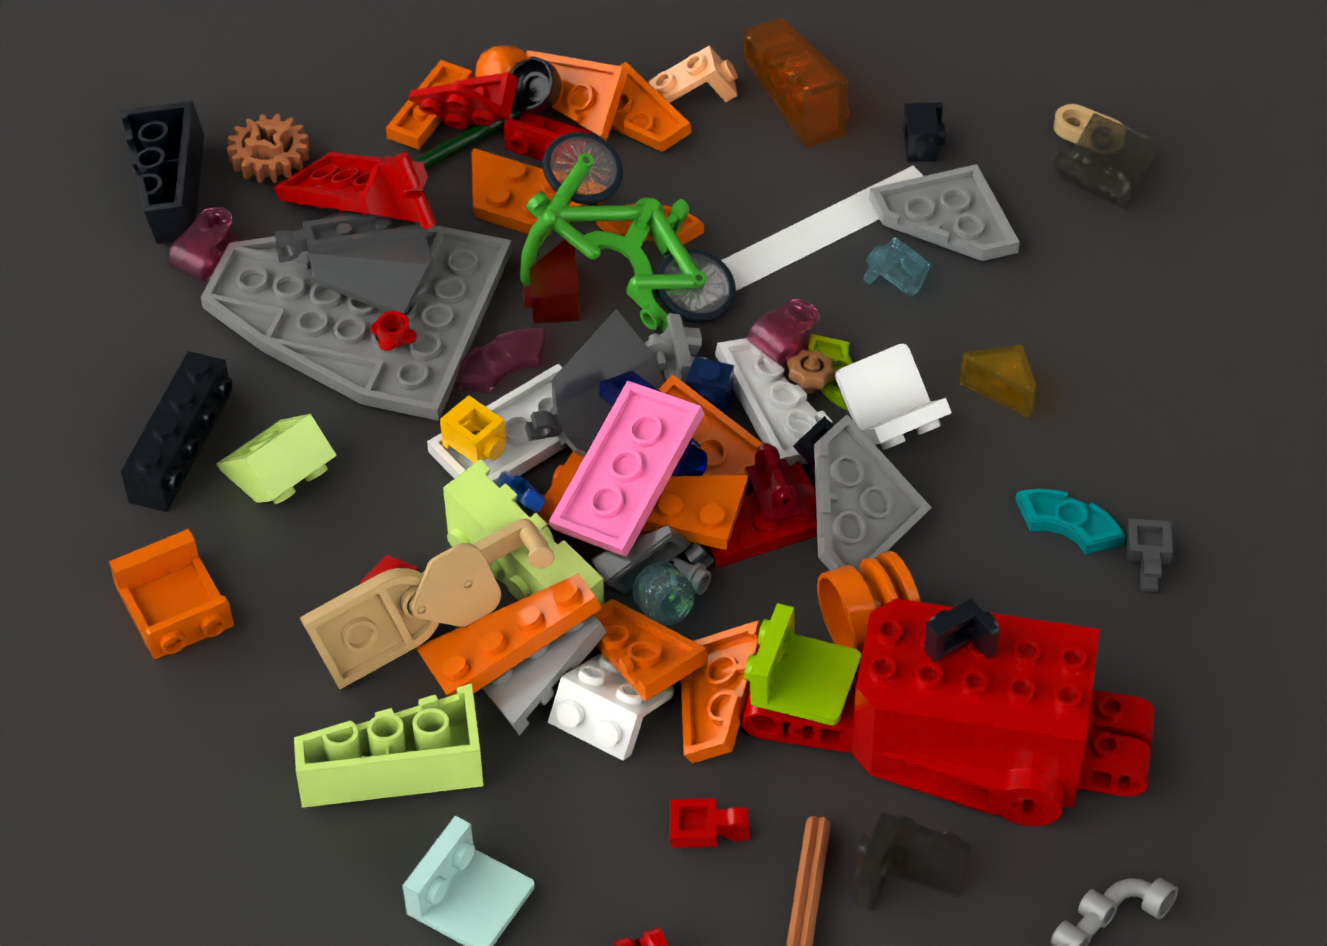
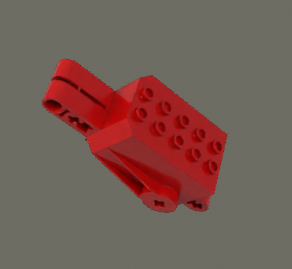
[741,598,1155,826]

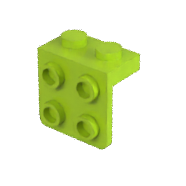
[744,603,861,725]

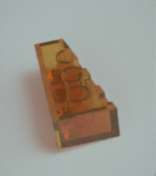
[742,17,849,148]

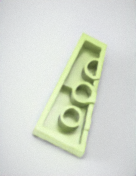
[443,459,604,605]
[294,683,483,808]

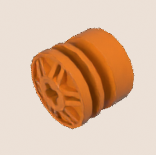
[817,550,921,654]

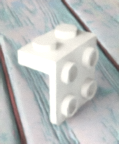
[835,344,952,450]
[548,653,675,761]

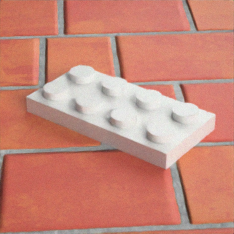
[427,364,566,483]

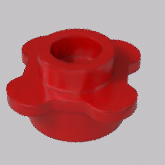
[371,311,417,351]

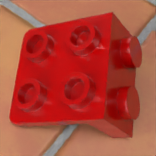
[408,72,518,129]

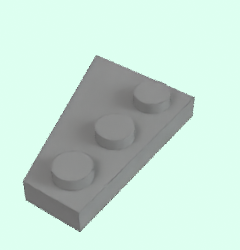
[482,614,607,736]

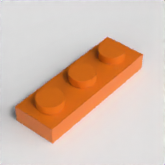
[386,60,473,150]

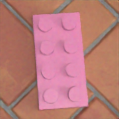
[549,380,704,557]

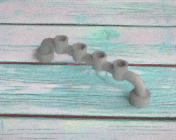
[1051,877,1178,946]

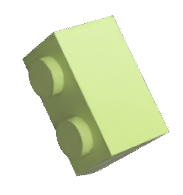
[216,414,337,504]

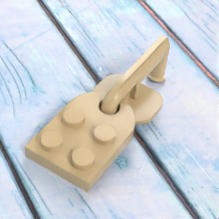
[299,519,554,690]

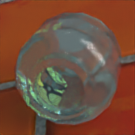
[632,562,695,626]

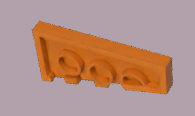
[416,574,602,697]

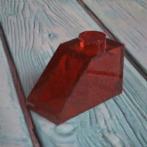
[523,240,580,324]

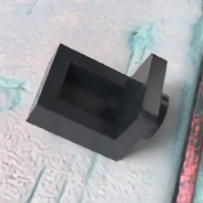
[924,598,1000,663]

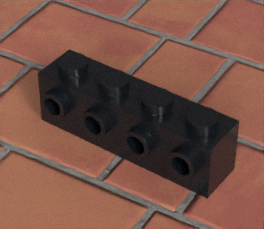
[121,351,233,512]

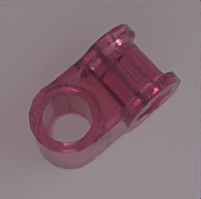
[169,207,237,281]
[747,299,820,365]

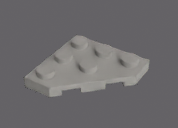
[870,164,1020,261]
[814,415,932,571]

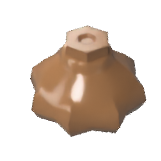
[787,350,835,394]

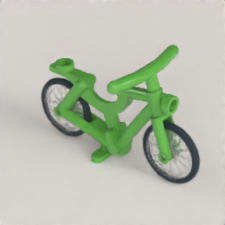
[520,132,736,332]

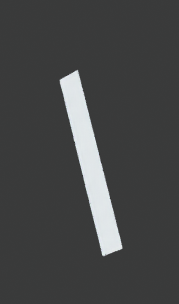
[679,166,923,312]

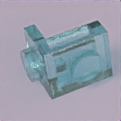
[863,237,932,297]

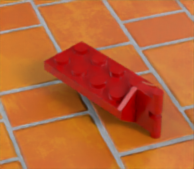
[274,152,437,229]

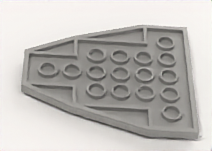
[201,226,512,421]

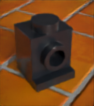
[903,102,945,162]

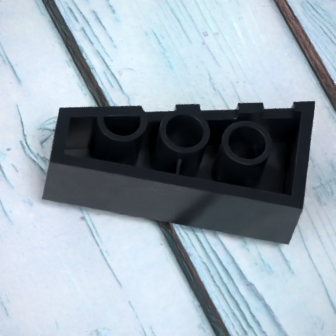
[119,101,204,244]

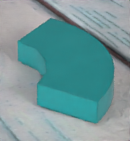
[1015,489,1126,554]

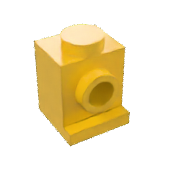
[440,395,507,463]

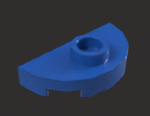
[495,471,546,514]

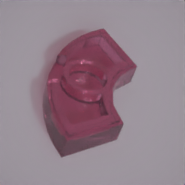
[453,328,545,393]

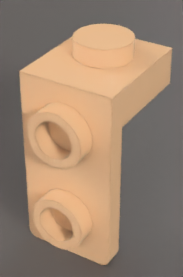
[649,45,738,103]

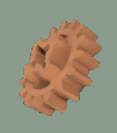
[227,114,310,183]

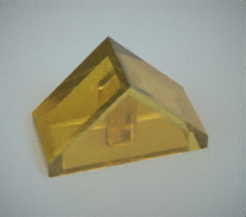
[959,344,1037,418]

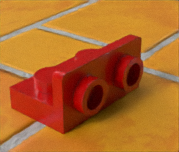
[504,112,591,170]

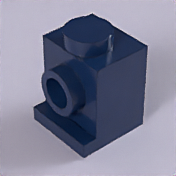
[686,357,734,415]

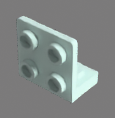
[402,816,535,946]

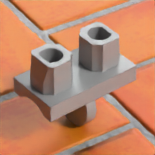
[644,313,707,384]

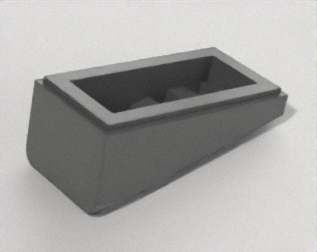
[591,525,690,594]

